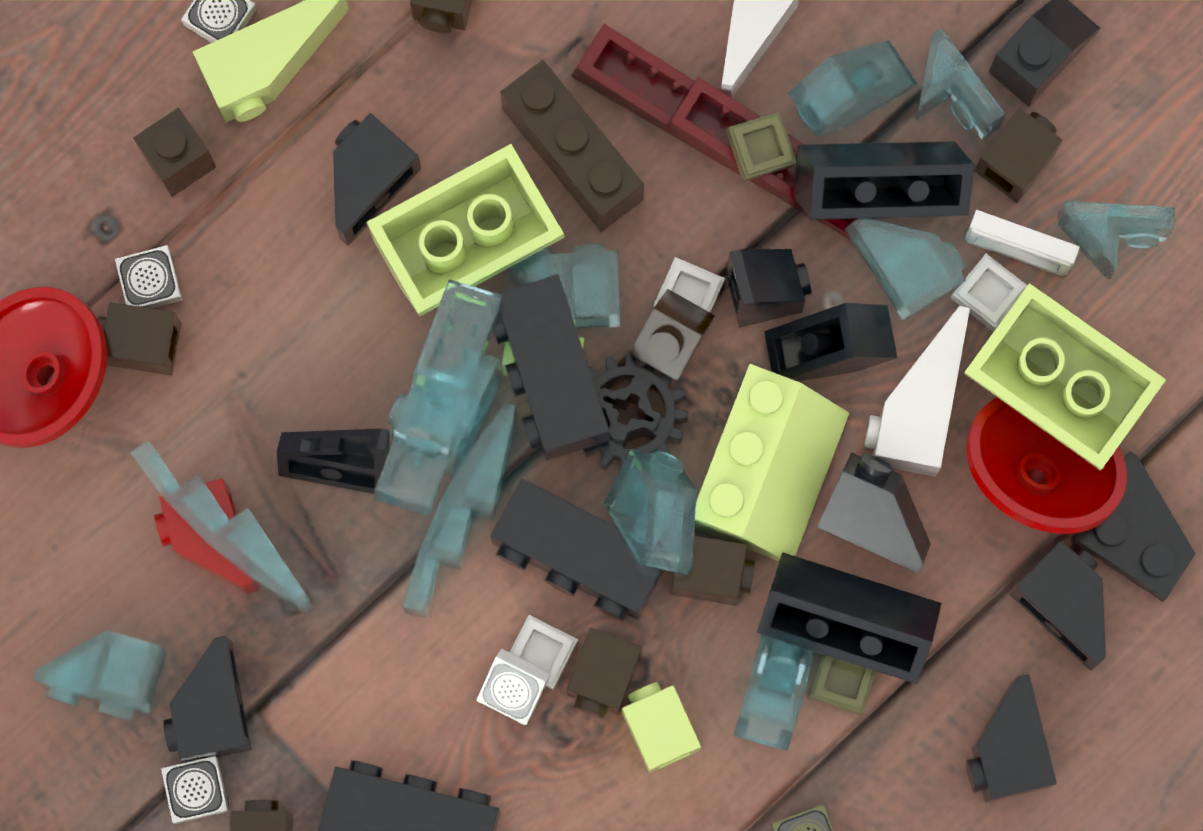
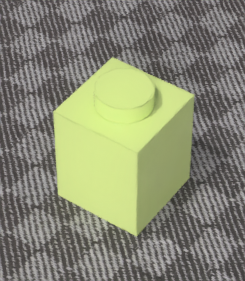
[622,682,701,774]

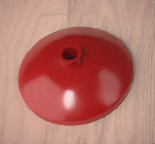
[0,287,107,448]
[966,397,1127,534]

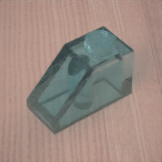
[788,40,918,137]
[845,218,966,320]
[603,449,697,575]

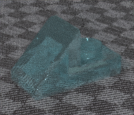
[915,28,1005,139]
[1058,201,1175,279]

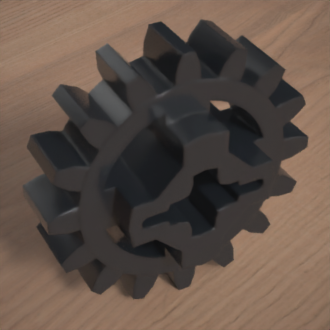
[582,353,688,475]

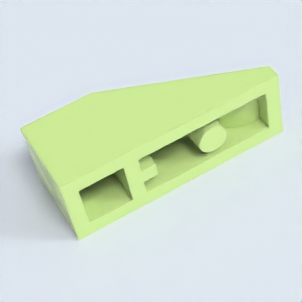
[193,0,349,123]

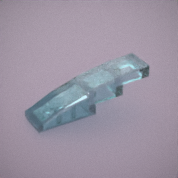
[374,279,502,517]
[403,404,518,618]
[130,440,314,614]

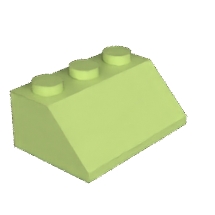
[367,144,565,317]
[964,283,1166,471]
[689,364,849,561]

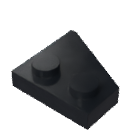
[277,429,390,496]
[1070,451,1196,602]

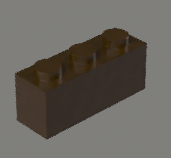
[500,60,644,232]

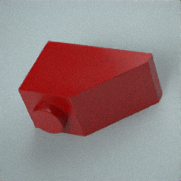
[154,478,259,594]

